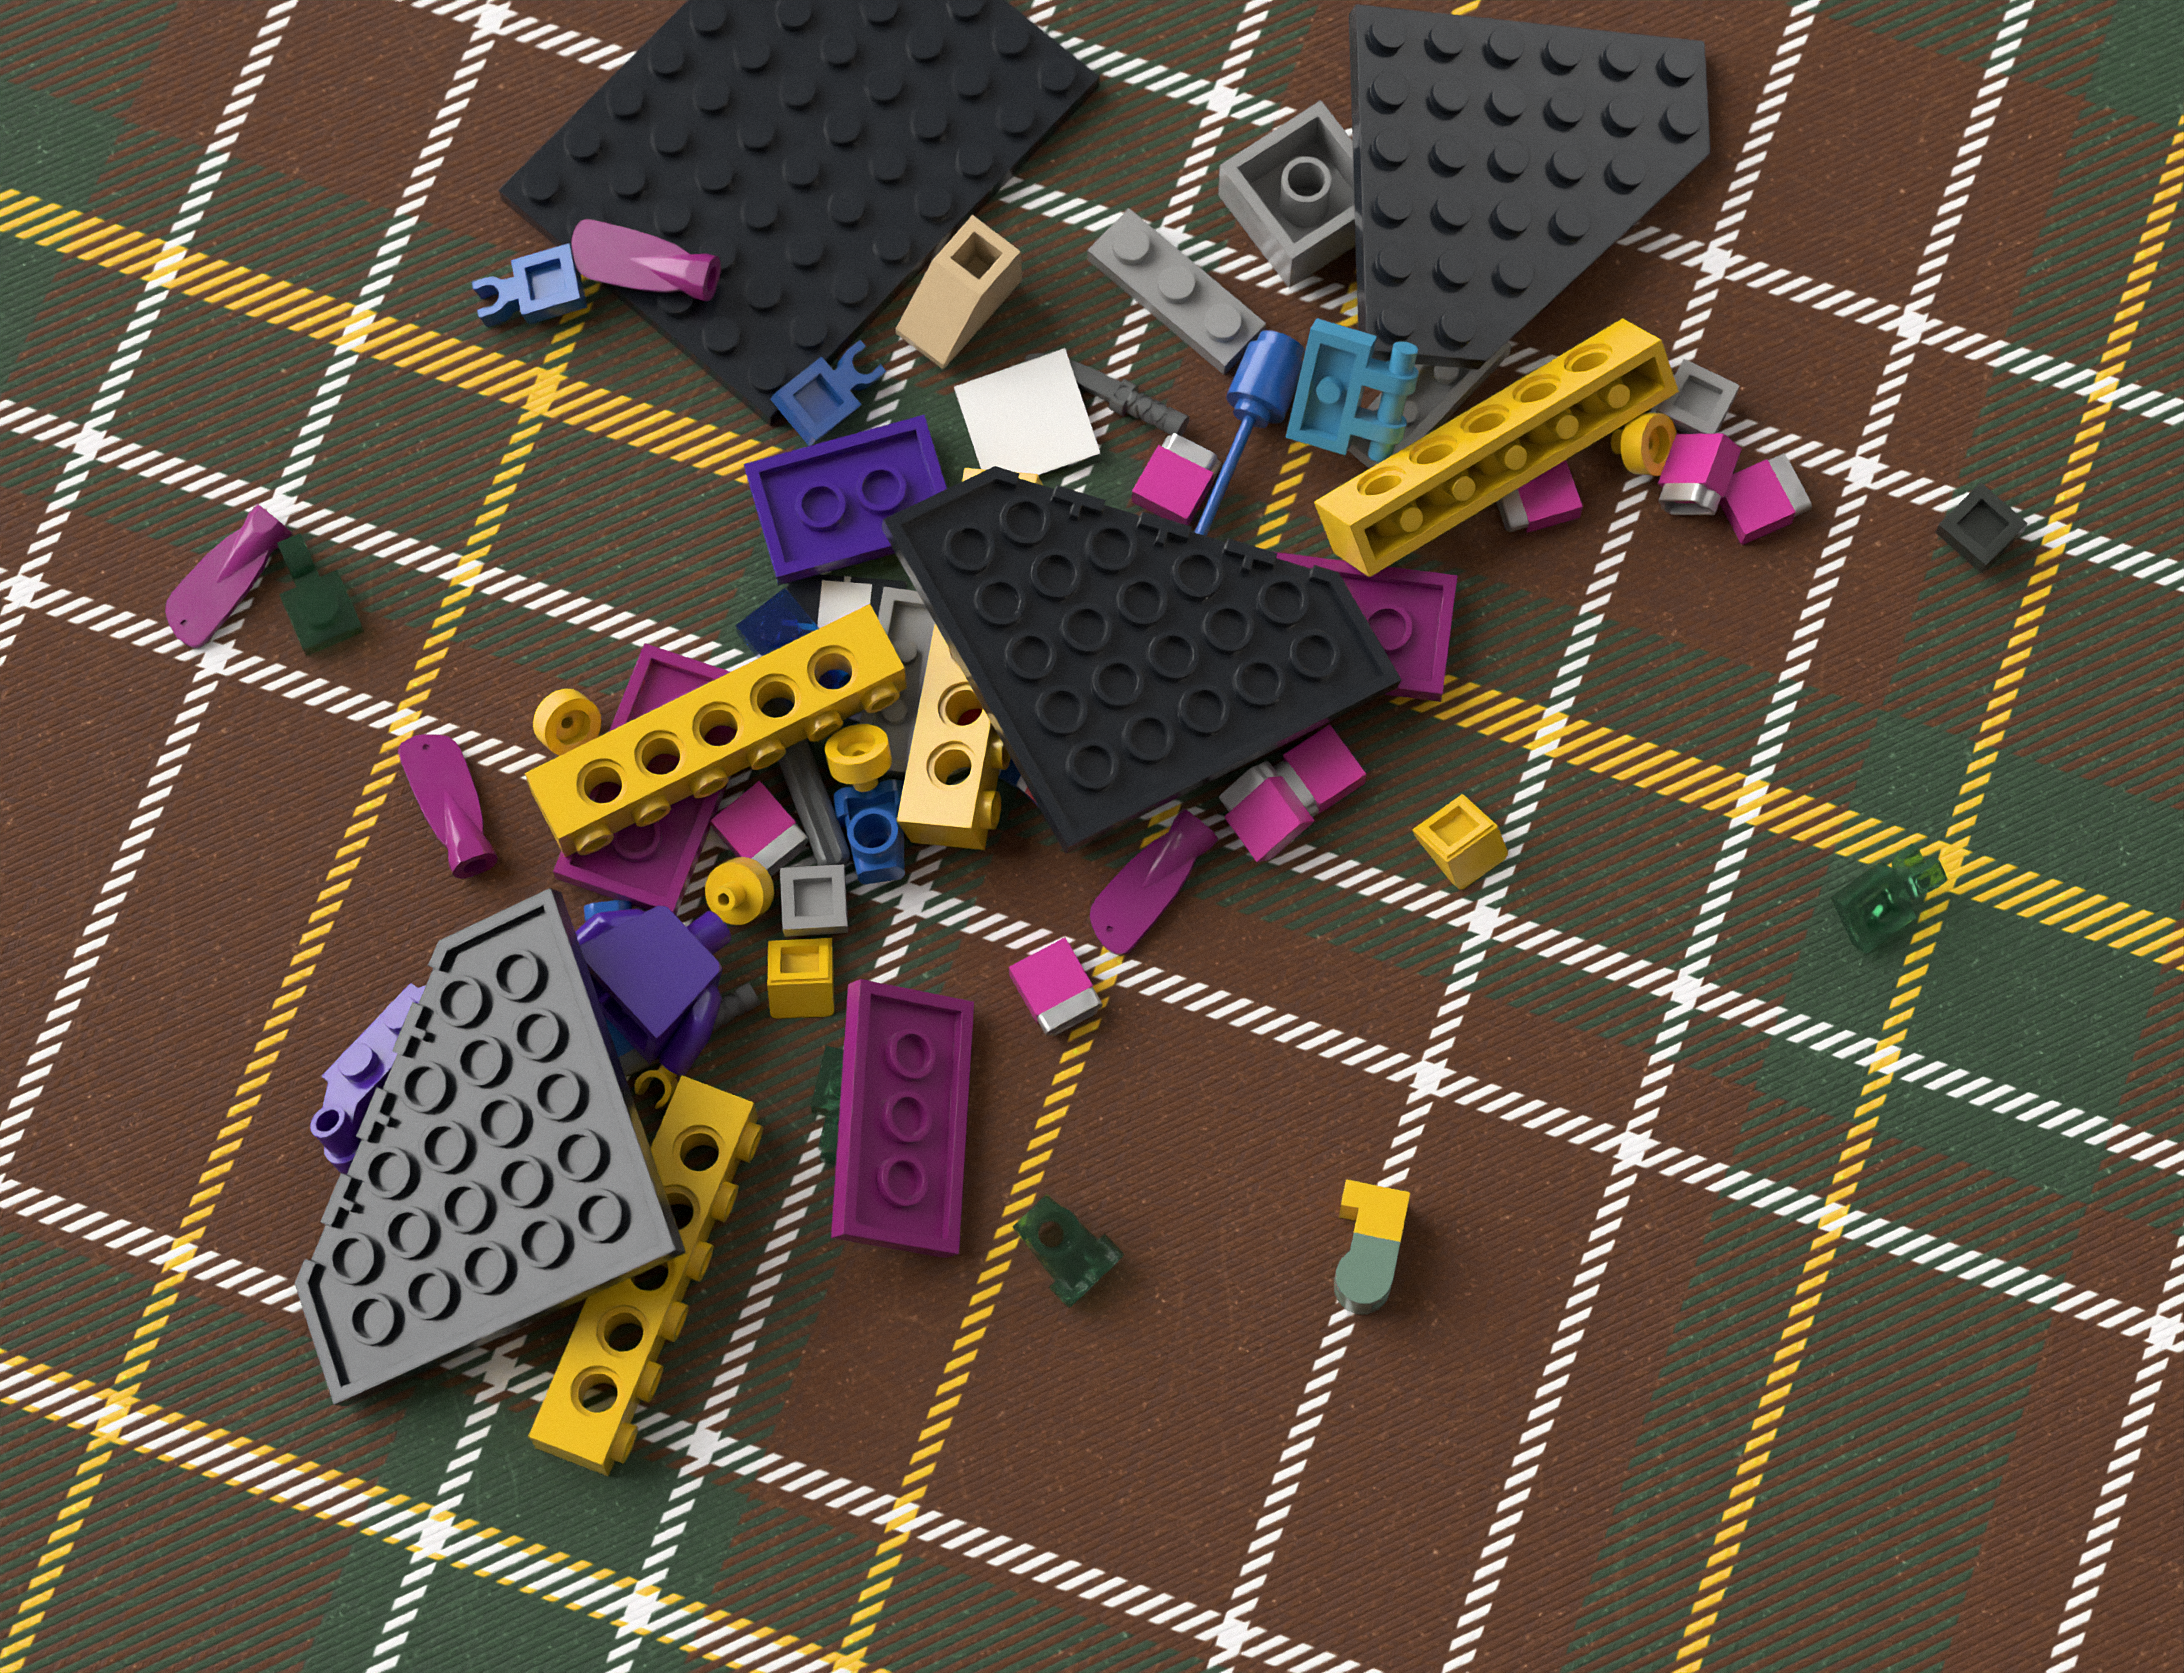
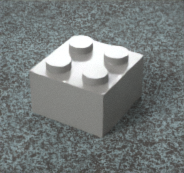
[1218,100,1356,289]

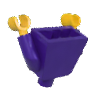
[575,905,731,1109]

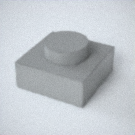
[1656,359,1740,434]
[780,864,848,937]

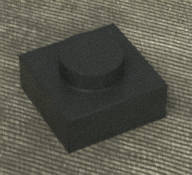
[1935,482,2028,574]

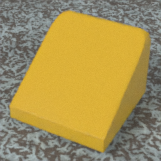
[1412,794,1508,890]
[767,938,834,1019]

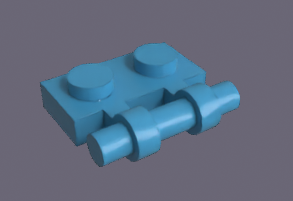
[1286,318,1419,462]

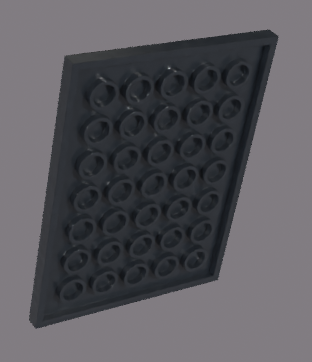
[499,0,1100,426]

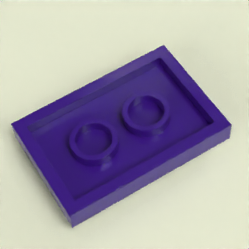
[744,415,947,586]

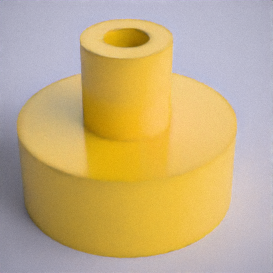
[1611,412,1677,476]
[533,689,601,756]
[825,724,892,792]
[705,857,774,925]

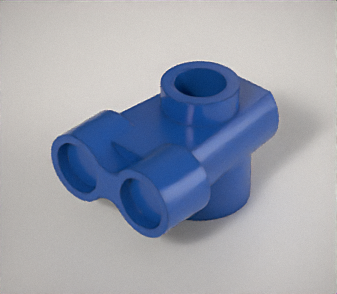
[833,780,905,885]

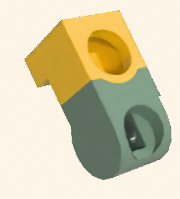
[1334,1179,1410,1314]

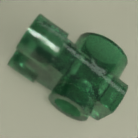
[1012,1194,1125,1308]

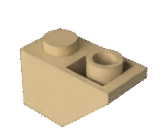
[896,215,1022,370]

